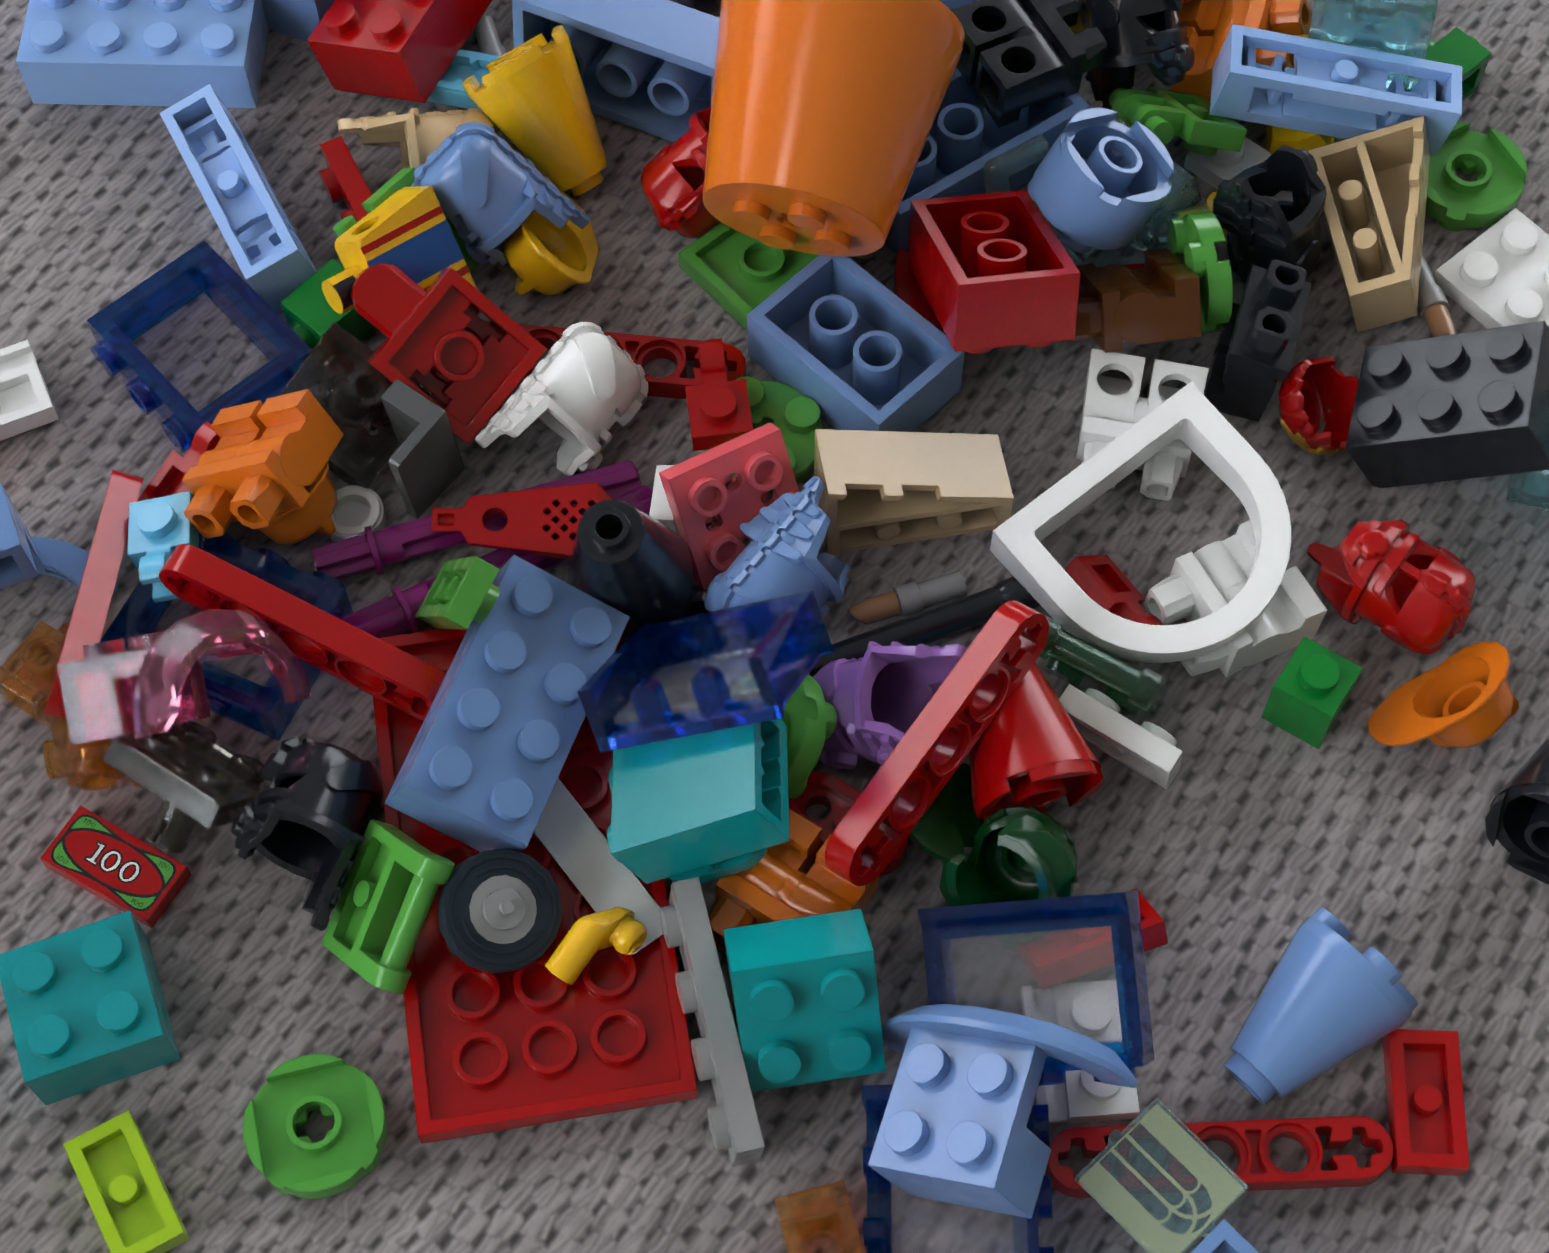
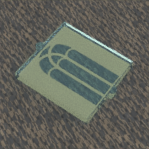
[1075,1098,1249,1253]

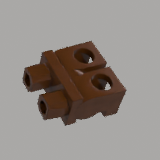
[1067,248,1202,353]

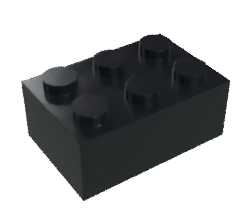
[1345,321,1549,488]

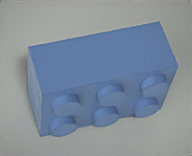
[747,254,965,432]

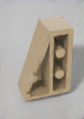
[1308,116,1430,333]
[814,429,1014,555]

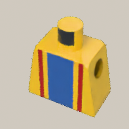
[322,186,478,314]

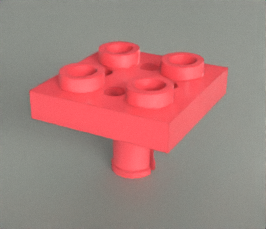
[659,422,799,590]

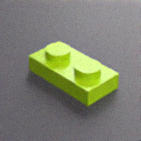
[63,1110,190,1253]

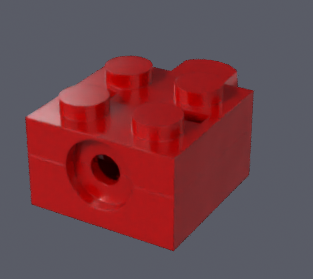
[351,263,547,444]

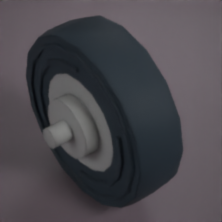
[437,848,562,973]

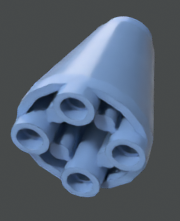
[1223,907,1419,1105]

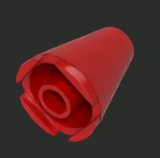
[969,662,1105,821]

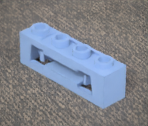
[1210,24,1462,155]
[160,84,317,315]

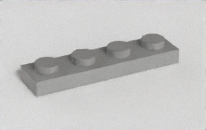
[660,877,765,1167]

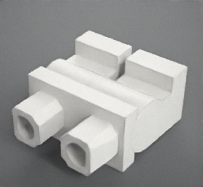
[1076,349,1209,501]
[1144,520,1327,677]

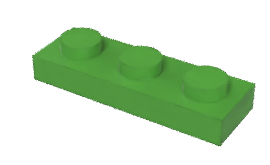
[415,556,500,629]

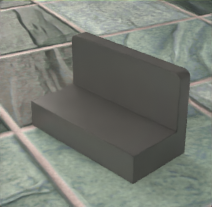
[381,379,465,519]

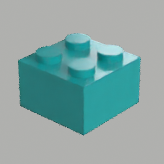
[723,908,886,1092]
[0,911,180,1105]

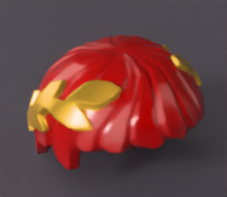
[1278,357,1359,455]

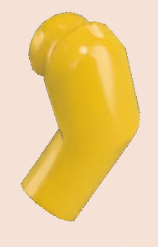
[545,906,647,985]

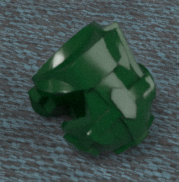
[939,805,1078,949]

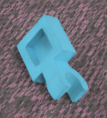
[128,491,199,603]

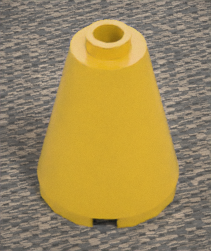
[462,25,608,196]

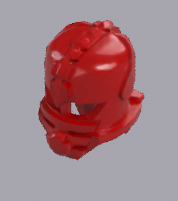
[640,107,721,239]
[1307,519,1475,655]

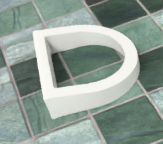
[990,381,1291,663]

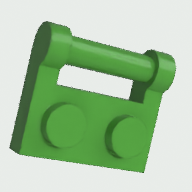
[321,819,455,994]

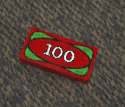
[40,805,192,928]

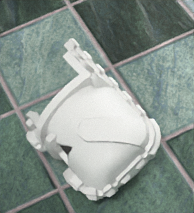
[475,322,648,476]

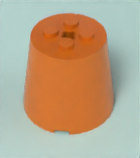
[703,0,965,257]

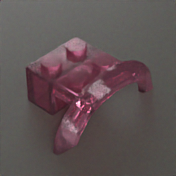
[56,609,311,744]

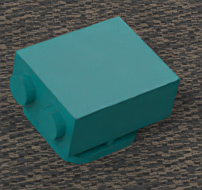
[607,692,789,884]

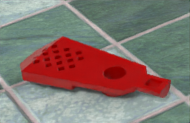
[431,482,612,559]

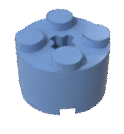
[1027,108,1174,253]

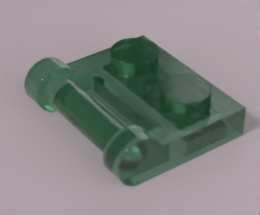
[1039,616,1167,716]

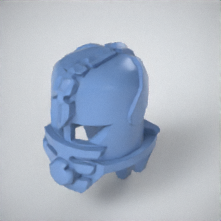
[411,122,591,266]
[704,476,849,662]

